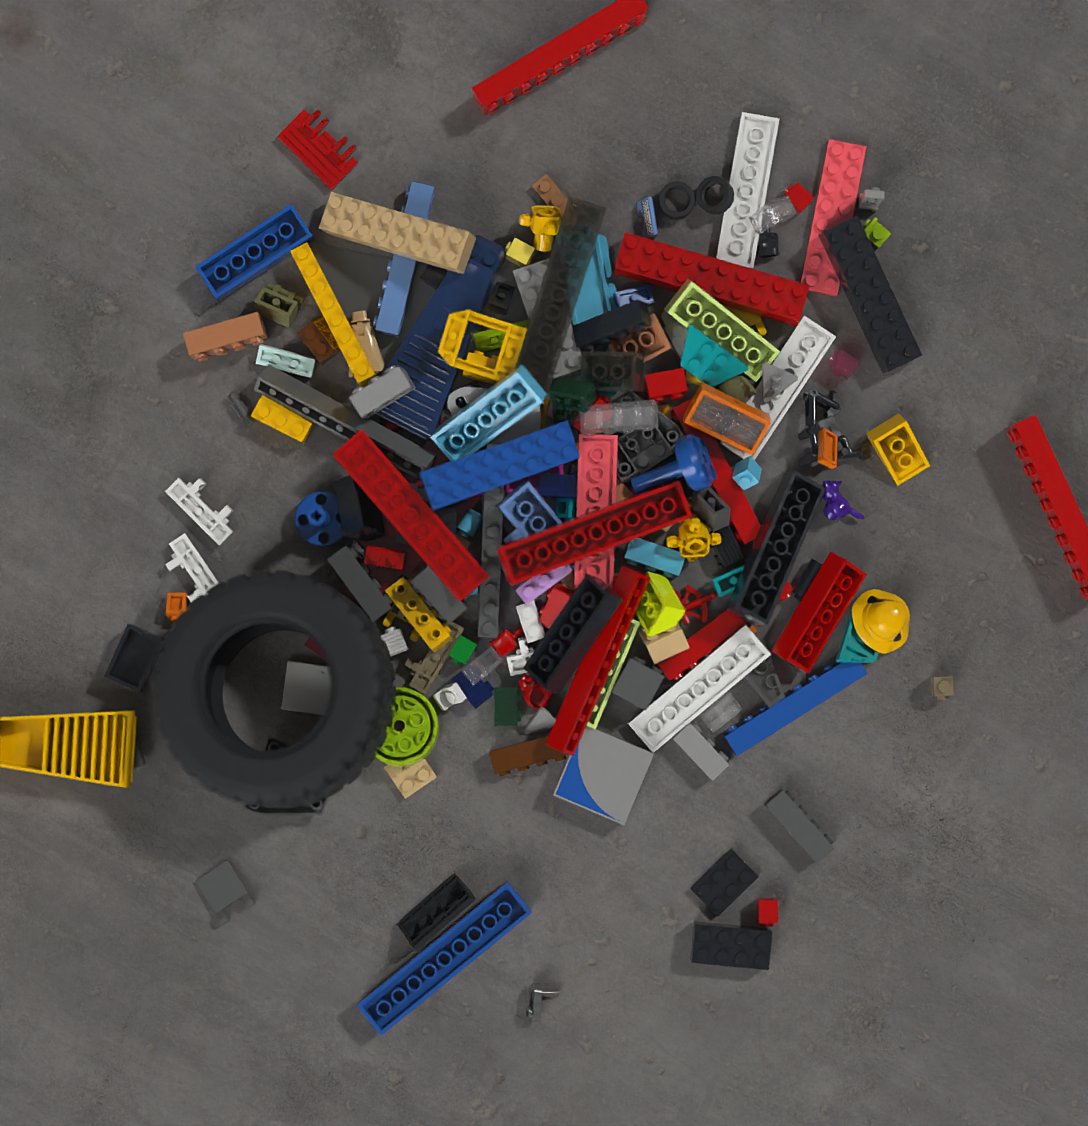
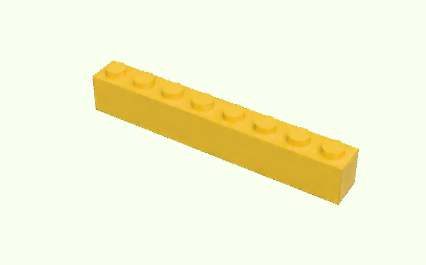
[290,242,377,387]

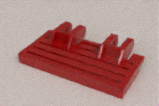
[277,110,358,191]

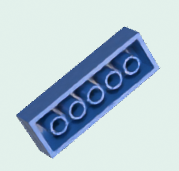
[195,204,315,302]

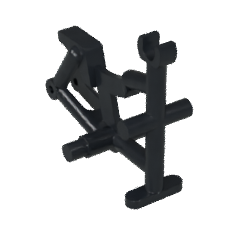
[798,388,871,466]

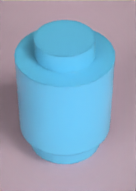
[457,509,482,538]

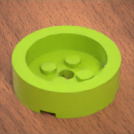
[375,687,440,767]

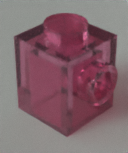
[828,349,860,380]

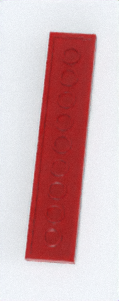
[332,429,489,602]

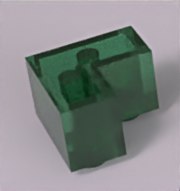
[549,377,596,424]

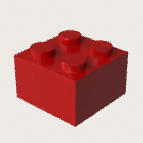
[644,368,688,404]

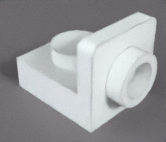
[433,683,466,711]

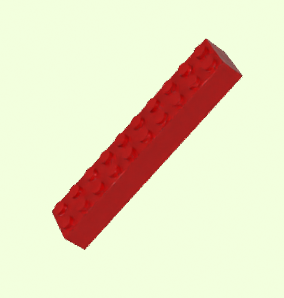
[472,0,649,116]
[613,232,810,327]
[1007,414,1088,601]
[496,480,692,585]

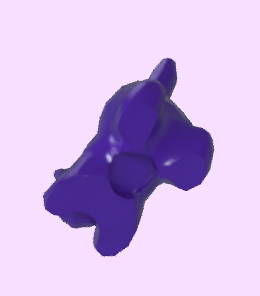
[821,480,865,521]

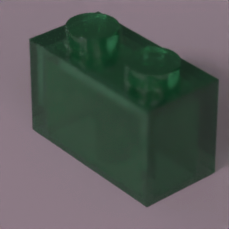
[494,687,521,726]

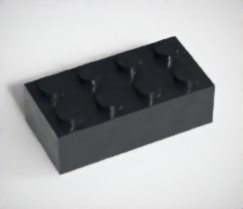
[690,921,772,970]

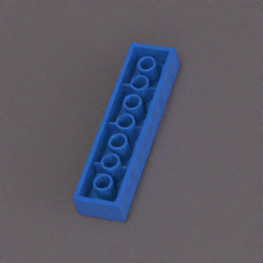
[419,421,580,510]

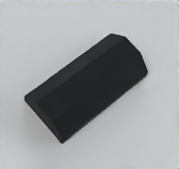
[397,873,476,951]

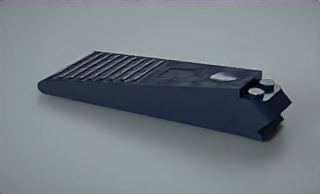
[375,235,505,440]

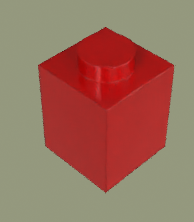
[783,182,814,215]
[757,898,778,927]

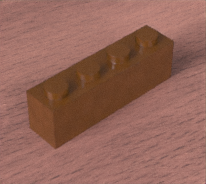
[489,735,569,776]

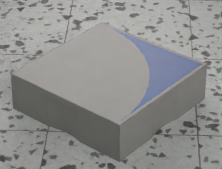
[553,726,654,825]

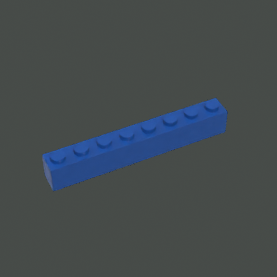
[724,663,868,756]

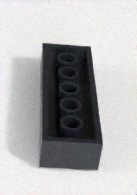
[523,574,624,694]

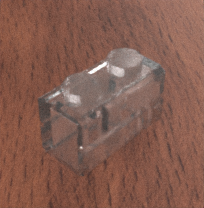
[698,691,743,733]

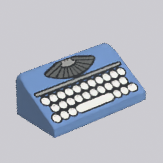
[637,197,658,239]

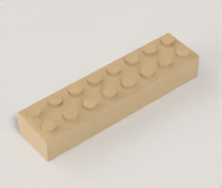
[319,192,476,275]

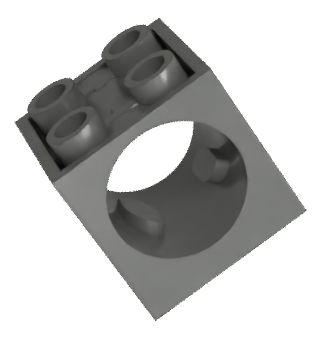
[611,656,664,711]

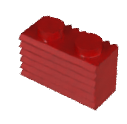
[364,545,407,571]

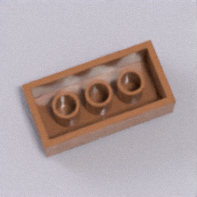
[183,312,268,362]

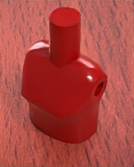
[489,627,524,659]

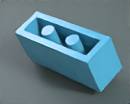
[624,538,685,579]

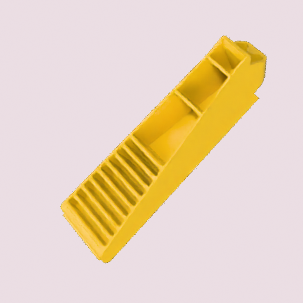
[0,710,137,788]

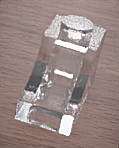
[748,196,797,234]
[461,646,503,686]

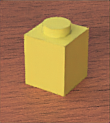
[505,238,535,267]

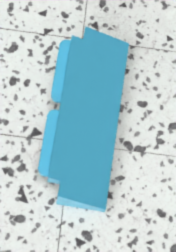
[556,225,617,325]

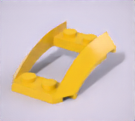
[438,310,528,381]

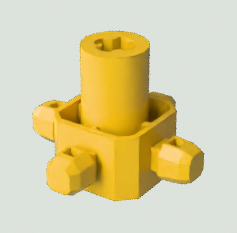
[519,205,573,252]
[666,513,721,562]

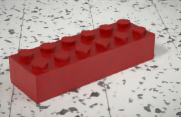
[772,552,867,673]

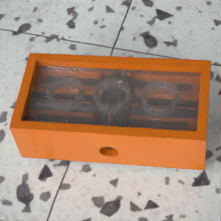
[684,382,771,455]

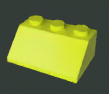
[635,571,685,637]

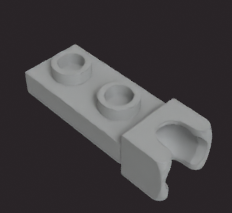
[857,187,885,212]

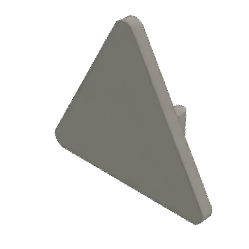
[762,362,798,403]
[524,708,556,734]

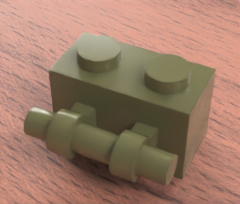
[254,283,304,328]

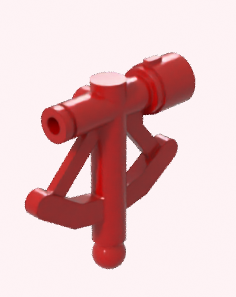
[674,585,717,626]

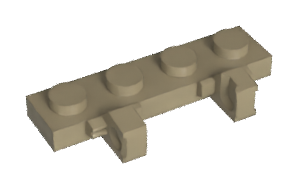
[404,621,464,695]

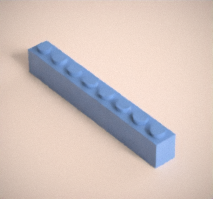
[373,182,435,338]

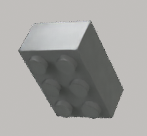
[410,561,467,623]

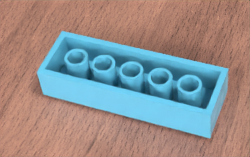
[430,364,546,461]

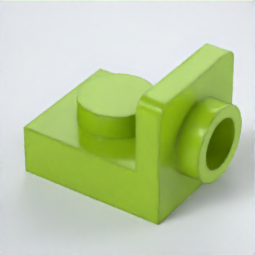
[863,217,891,249]

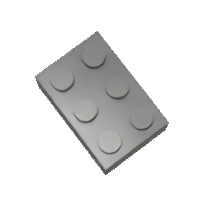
[349,366,416,418]

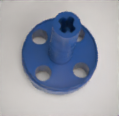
[631,434,717,494]
[295,491,345,547]

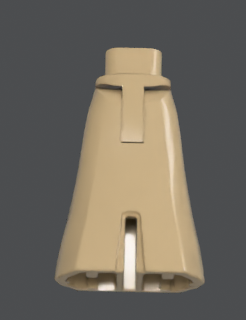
[349,311,386,378]

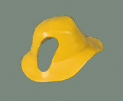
[852,589,910,654]

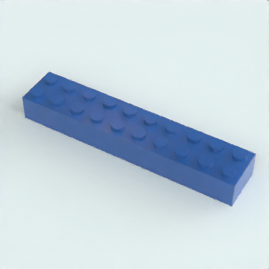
[357,880,532,1036]

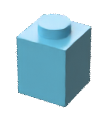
[732,456,762,490]

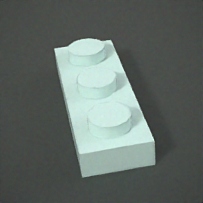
[256,344,316,378]

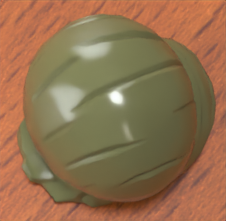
[715,376,757,403]

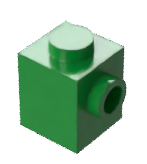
[449,635,477,666]

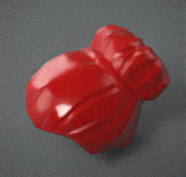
[518,673,553,709]

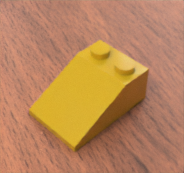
[866,413,930,486]

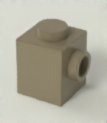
[930,676,954,700]

